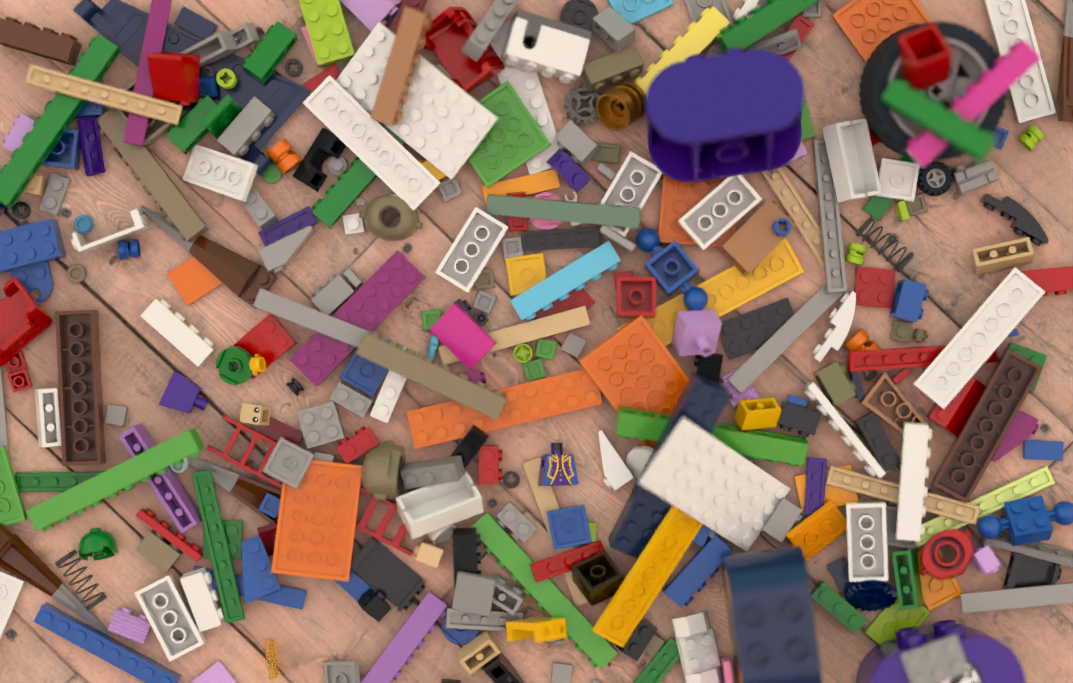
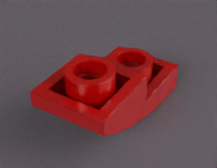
[5,350,32,393]

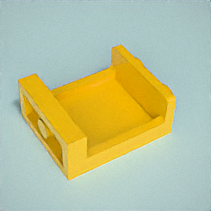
[506,617,567,643]

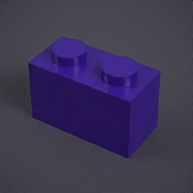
[546,148,591,193]

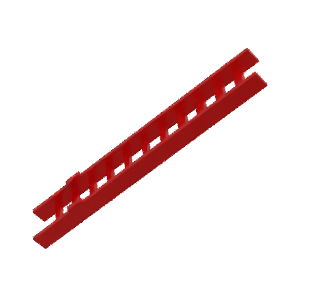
[207,415,413,556]

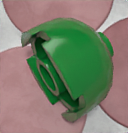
[78,528,118,561]

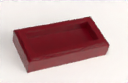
[262,416,303,446]
[257,523,277,556]

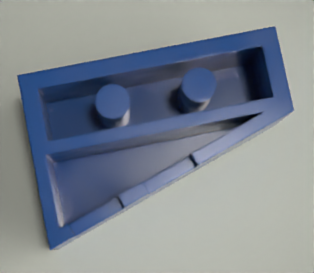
[241,535,281,605]

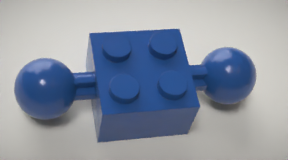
[635,228,708,311]
[977,495,1073,546]

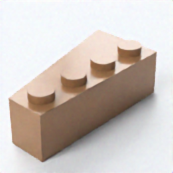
[859,372,935,444]

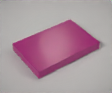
[430,302,496,370]

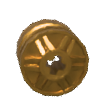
[596,81,646,131]

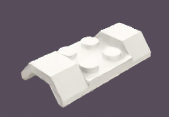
[671,610,723,683]

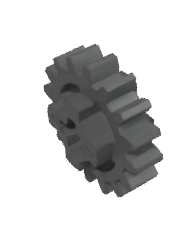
[564,83,601,125]

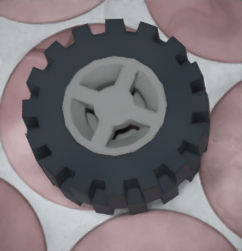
[917,161,953,196]

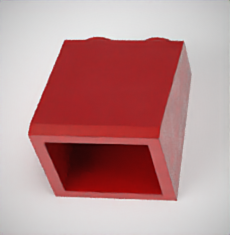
[898,23,952,91]
[147,52,200,105]

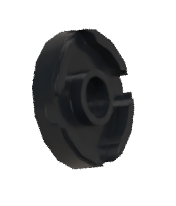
[561,0,598,32]

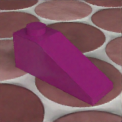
[991,410,1039,462]

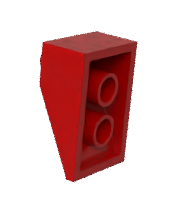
[233,313,297,379]

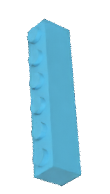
[510,241,621,322]

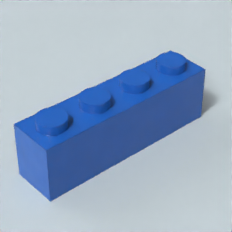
[663,535,733,607]

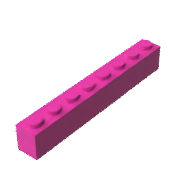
[905,41,1041,167]

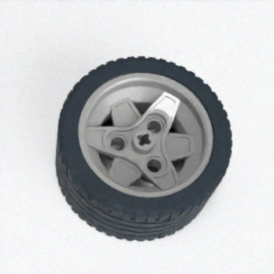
[859,22,1008,160]

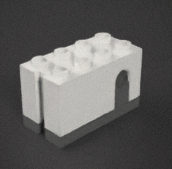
[500,9,592,84]

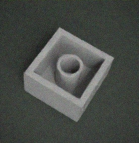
[297,401,346,449]

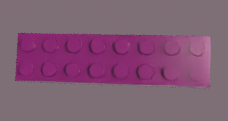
[289,250,426,387]

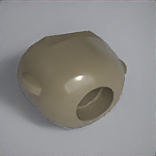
[359,194,423,241]
[362,441,405,502]

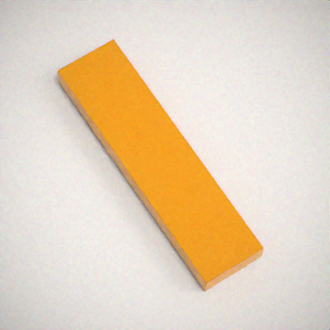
[482,169,560,205]

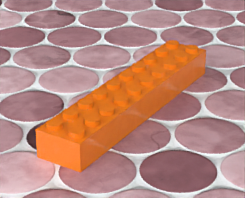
[406,369,603,449]

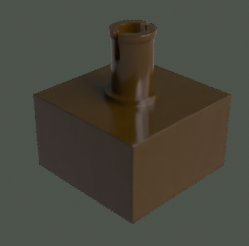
[571,551,625,606]

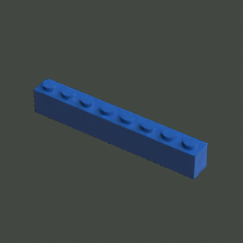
[33,602,182,683]

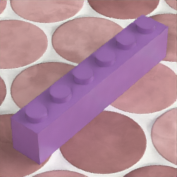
[119,423,202,533]
[361,590,448,683]

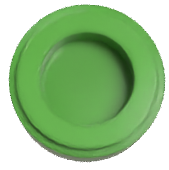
[263,164,282,184]

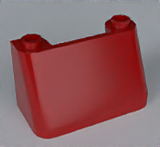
[424,6,505,93]
[0,276,52,367]

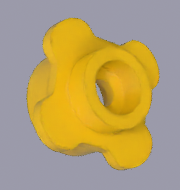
[249,354,266,376]

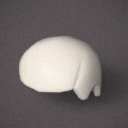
[428,524,456,545]

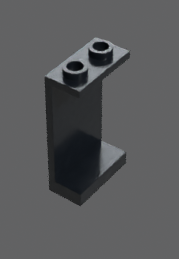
[350,537,426,611]

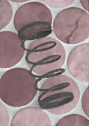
[855,217,914,272]
[55,550,107,610]

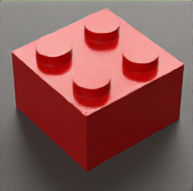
[616,277,656,318]

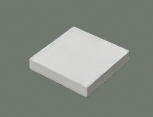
[875,158,920,202]

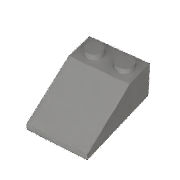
[258,225,316,274]

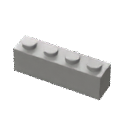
[461,0,518,62]

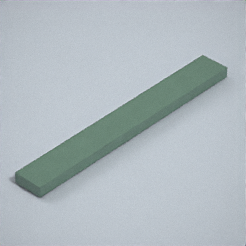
[487,194,641,228]

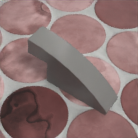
[180,23,260,67]

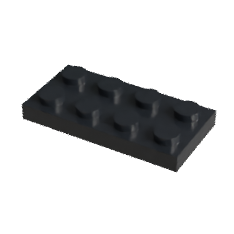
[719,298,794,360]

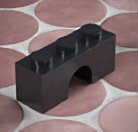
[293,128,346,192]
[854,412,901,472]

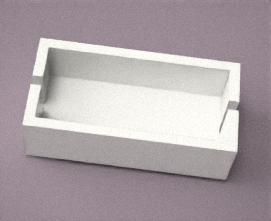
[822,118,882,203]
[396,471,484,539]

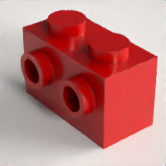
[336,426,380,464]
[479,445,502,485]

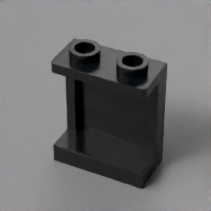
[1002,551,1062,589]

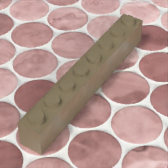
[97,108,209,243]
[356,331,507,420]

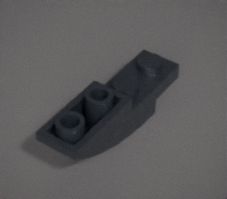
[980,194,1049,246]

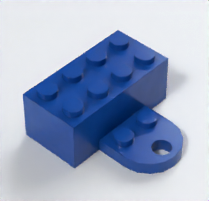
[0,218,67,303]

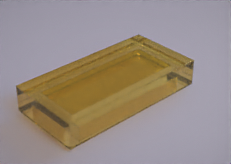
[264,638,279,680]

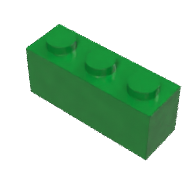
[243,21,298,85]
[166,95,217,154]
[892,548,924,610]
[811,580,868,634]

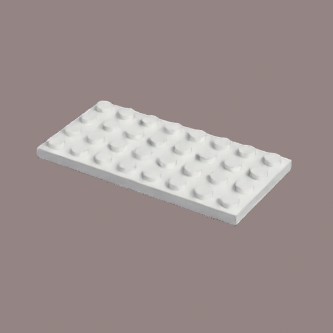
[336,22,499,180]
[639,417,790,552]

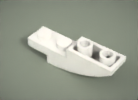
[812,291,856,362]

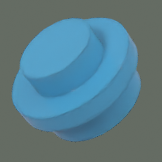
[74,215,94,234]

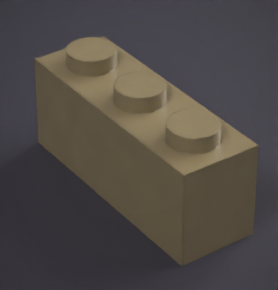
[581,45,644,93]

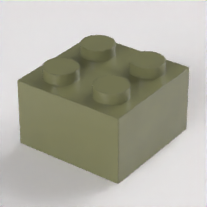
[812,361,856,406]

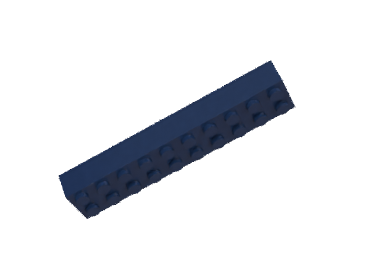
[608,373,731,559]

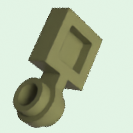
[889,320,928,343]

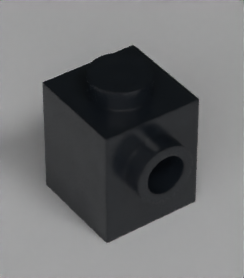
[358,588,391,622]

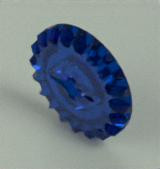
[846,580,897,612]

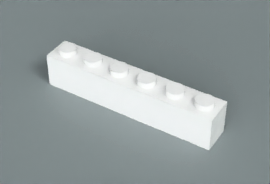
[895,422,932,541]

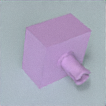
[672,309,722,357]

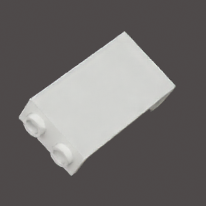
[71,209,150,253]

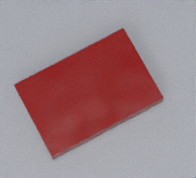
[534,288,595,339]

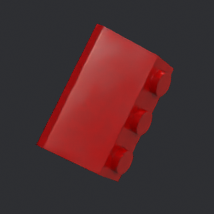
[926,377,985,437]

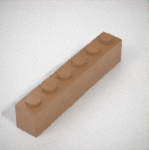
[370,7,432,126]

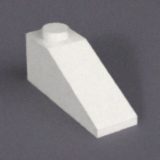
[598,429,634,490]

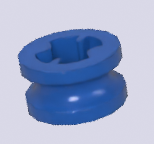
[772,218,791,237]

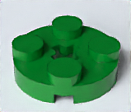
[216,346,253,385]

